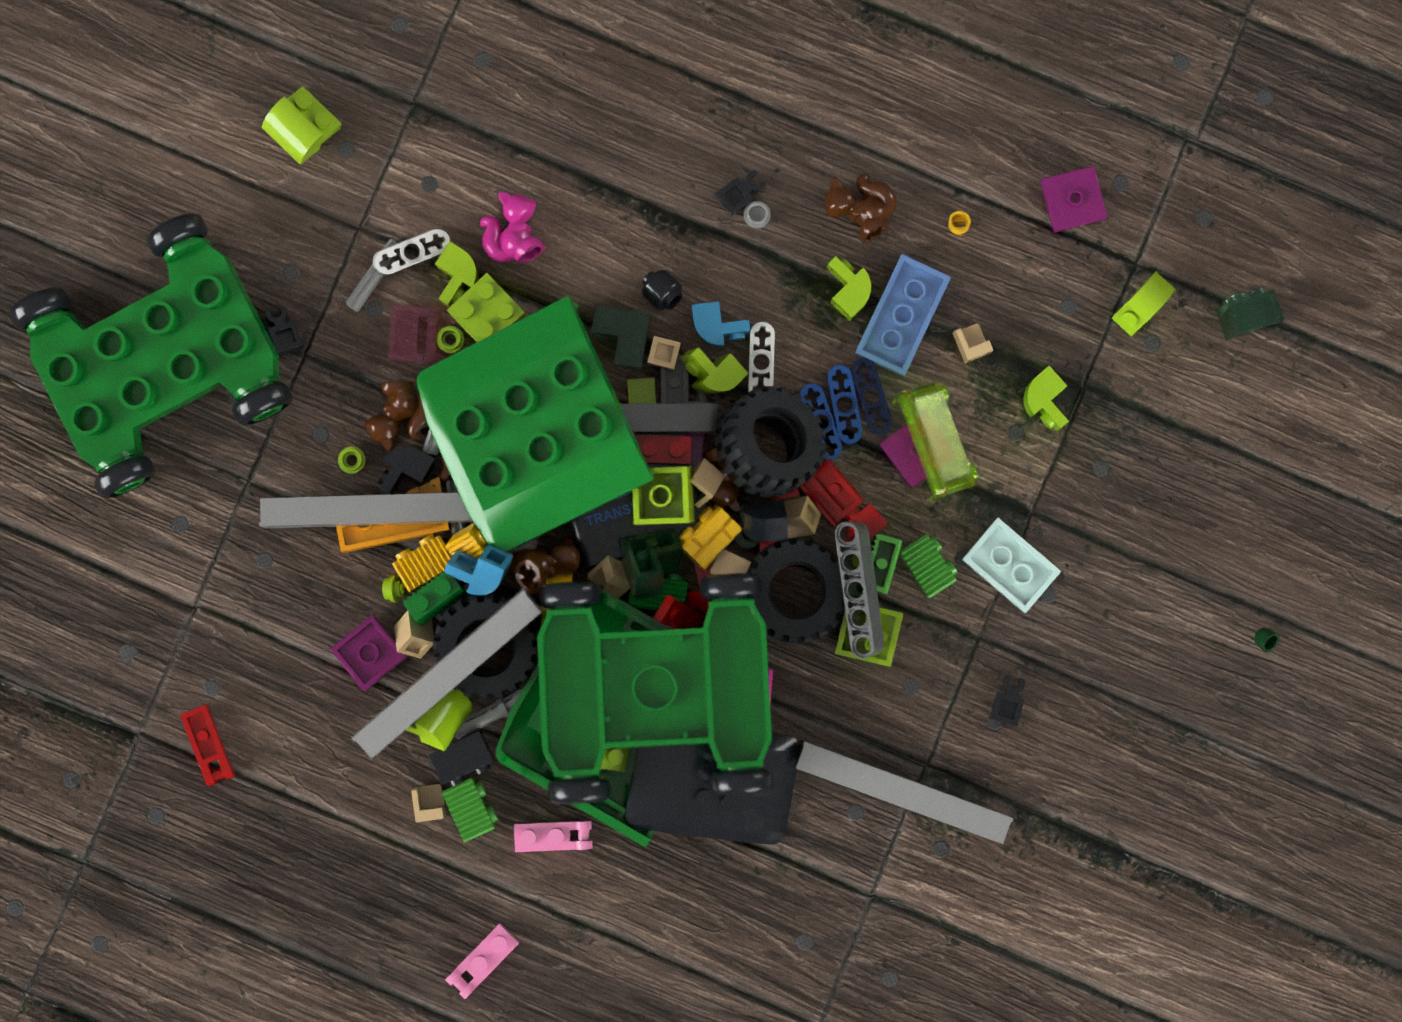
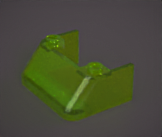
[892,382,979,503]

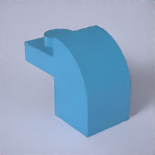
[692,301,750,349]
[444,544,513,595]

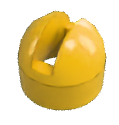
[948,211,971,235]

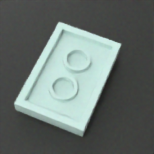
[961,518,1061,613]

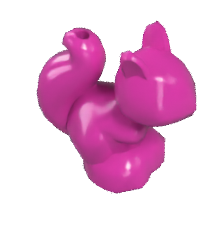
[480,192,546,264]

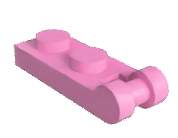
[514,820,593,852]
[445,923,520,999]

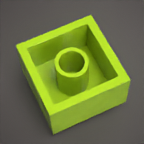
[447,273,527,343]
[633,466,695,525]

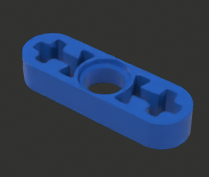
[827,365,862,445]
[799,384,842,461]

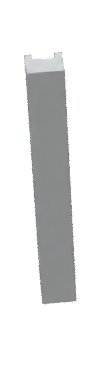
[259,492,473,529]
[352,587,542,759]
[796,740,1014,844]

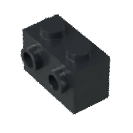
[428,730,495,787]

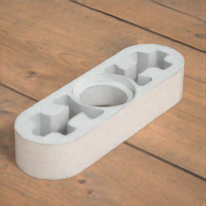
[373,229,450,274]
[748,322,775,393]

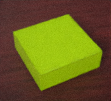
[627,378,656,404]

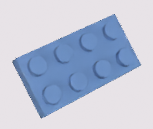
[855,254,951,377]

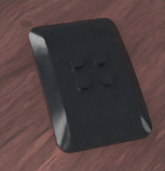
[625,733,800,845]

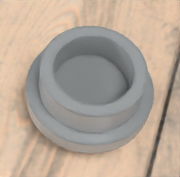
[743,201,771,229]

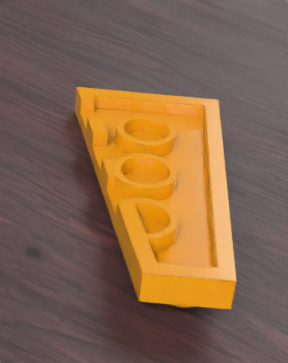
[336,477,450,553]

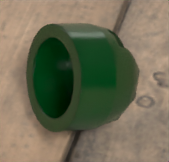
[1254,628,1280,652]

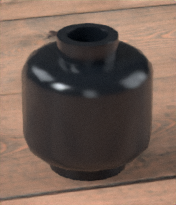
[642,270,683,311]

